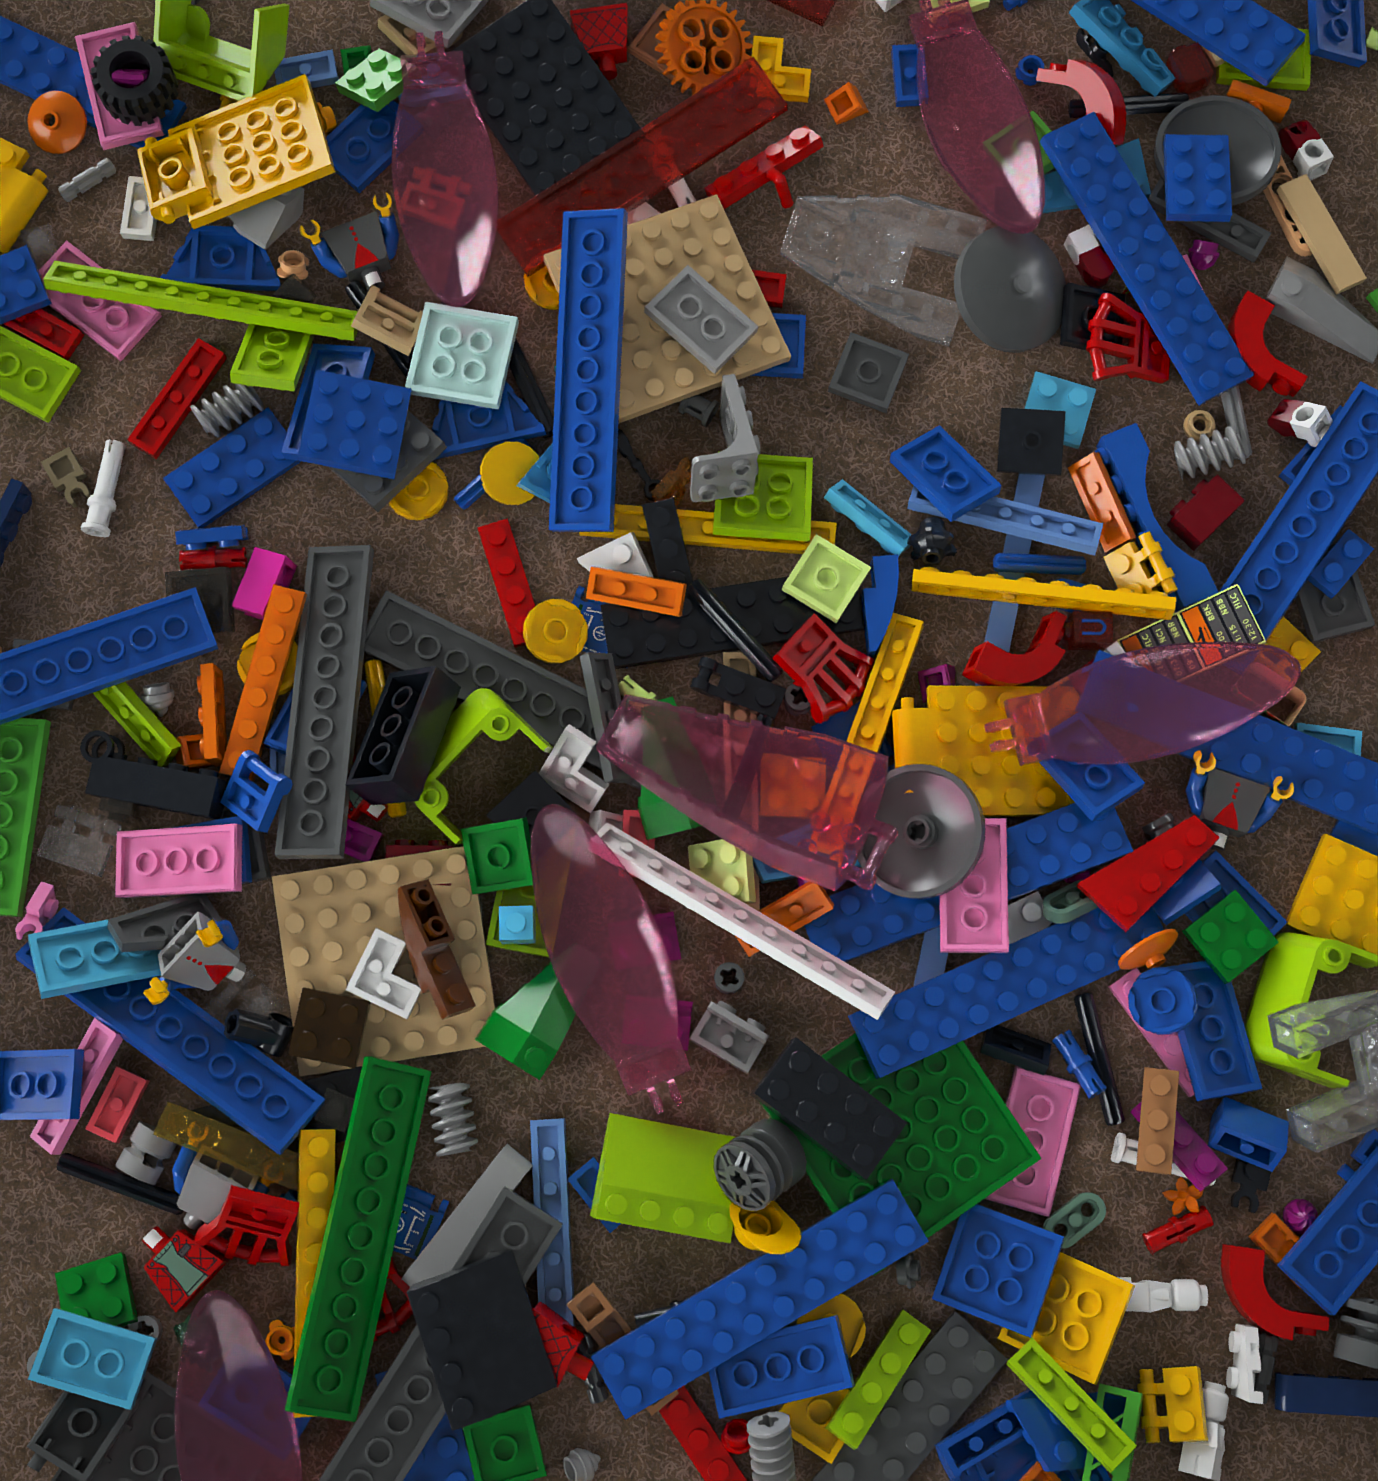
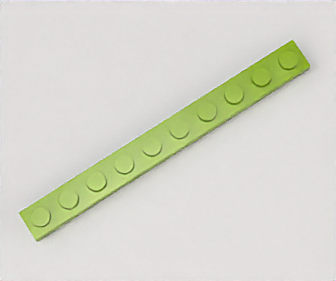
[43,260,359,341]

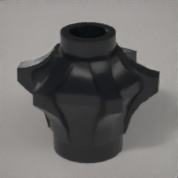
[907,517,957,565]

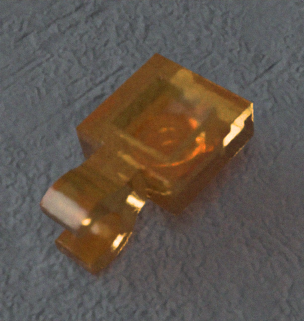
[651,457,691,506]

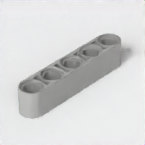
[401,1144,533,1287]

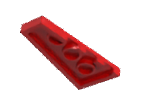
[1076,815,1220,932]

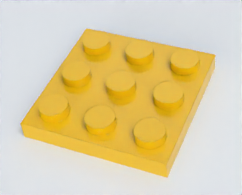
[1285,834,1378,955]
[998,1252,1135,1385]

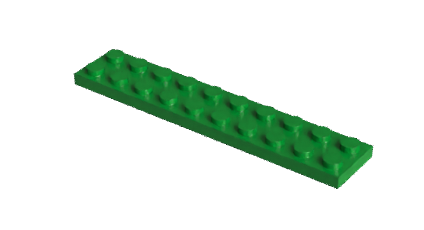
[285,1056,432,1422]

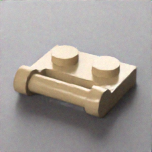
[351,285,423,356]

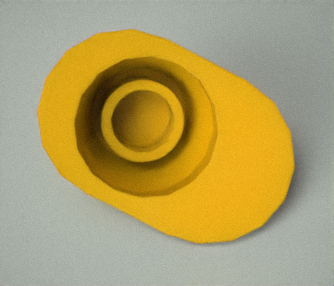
[729,1201,801,1255]

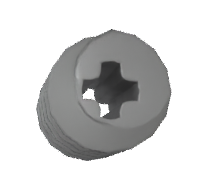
[190,383,264,438]
[1174,426,1246,481]
[428,1083,478,1157]
[746,1411,797,1481]

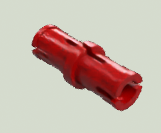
[179,546,247,572]
[1142,1205,1214,1255]

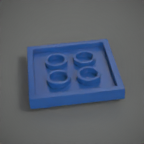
[298,369,412,480]
[932,1204,1065,1338]

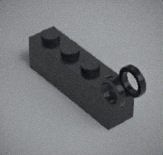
[80,730,228,820]

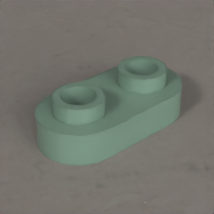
[1043,880,1098,924]
[1043,1192,1106,1249]

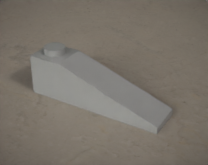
[228,186,304,250]
[1265,256,1378,364]

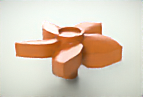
[1162,1177,1204,1216]

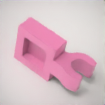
[15,882,59,940]

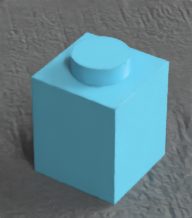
[499,905,536,944]

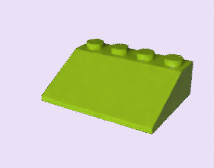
[590,1113,735,1243]

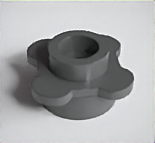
[896,1253,921,1289]

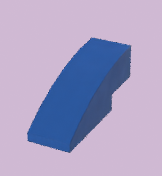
[860,554,899,658]

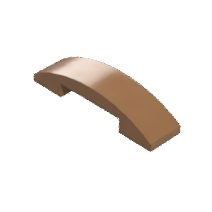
[566,1281,679,1416]

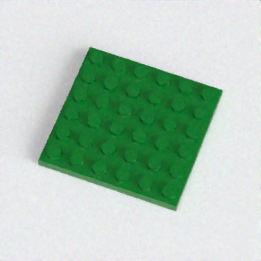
[760,1033,1042,1276]

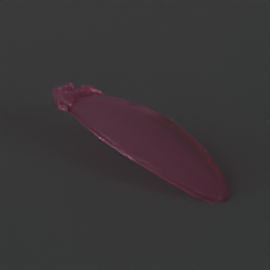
[908,0,1045,234]
[392,31,498,307]
[984,642,1301,766]
[531,804,692,1114]
[174,1290,302,1481]

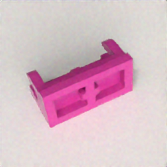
[232,547,297,620]

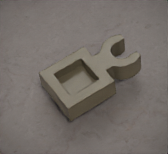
[41,447,92,508]

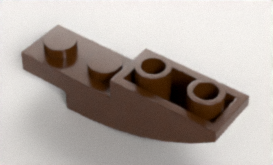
[398,879,476,1020]

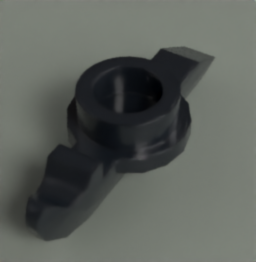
[1076,28,1114,77]

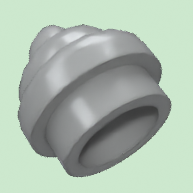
[141,682,175,717]
[563,1448,601,1481]

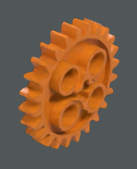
[655,0,753,100]

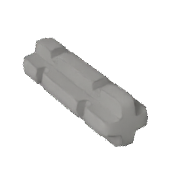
[58,158,116,202]

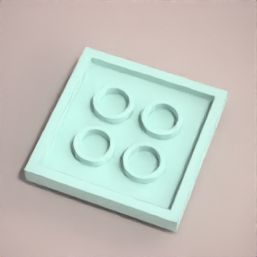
[405,302,519,410]

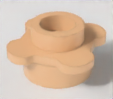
[277,250,309,280]

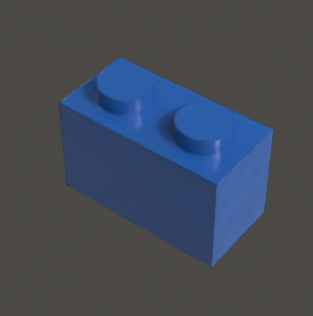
[1208,1097,1289,1172]

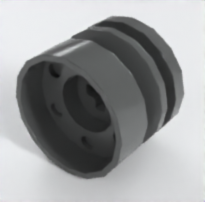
[714,1118,807,1212]
[1333,1297,1378,1369]

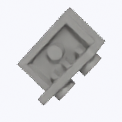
[689,1001,769,1074]

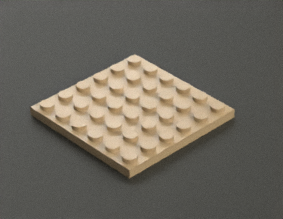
[544,194,791,424]
[272,846,496,1077]

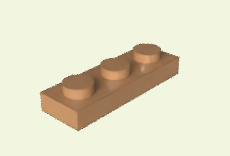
[1136,1067,1179,1176]

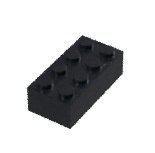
[345,666,461,805]
[750,1037,907,1180]

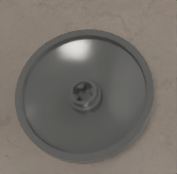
[1154,95,1281,205]
[954,225,1066,353]
[853,764,986,899]

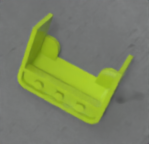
[153,0,289,101]
[414,688,553,845]
[1244,932,1378,1088]

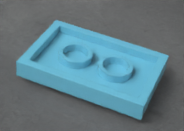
[28,1308,157,1410]

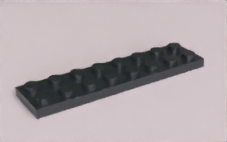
[601,576,865,669]

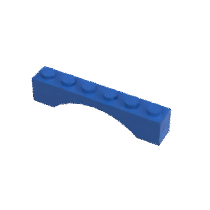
[1095,423,1219,612]

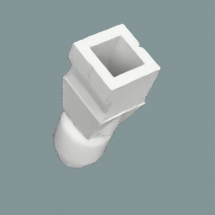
[1117,1277,1208,1313]
[1178,1381,1229,1481]

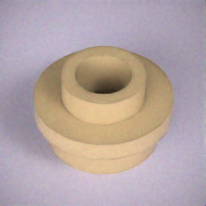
[1183,410,1216,442]

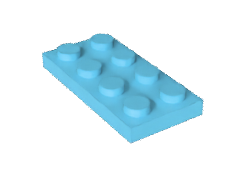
[28,920,161,999]

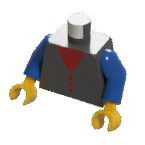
[300,192,399,291]
[1185,750,1294,850]

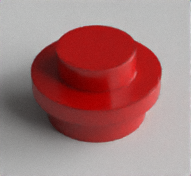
[721,1419,751,1454]

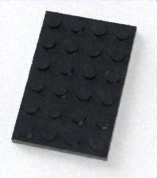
[442,0,646,208]

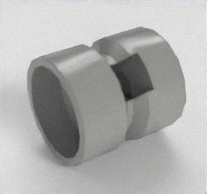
[115,1121,179,1185]

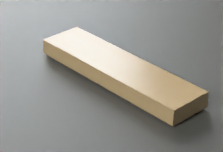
[1276,174,1367,295]

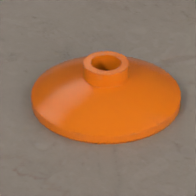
[28,91,87,154]
[1118,929,1178,970]

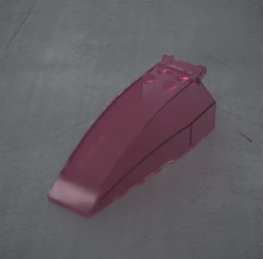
[596,694,898,891]

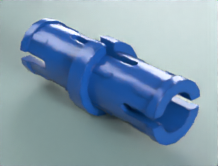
[1052,1030,1107,1099]

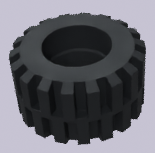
[91,35,178,126]

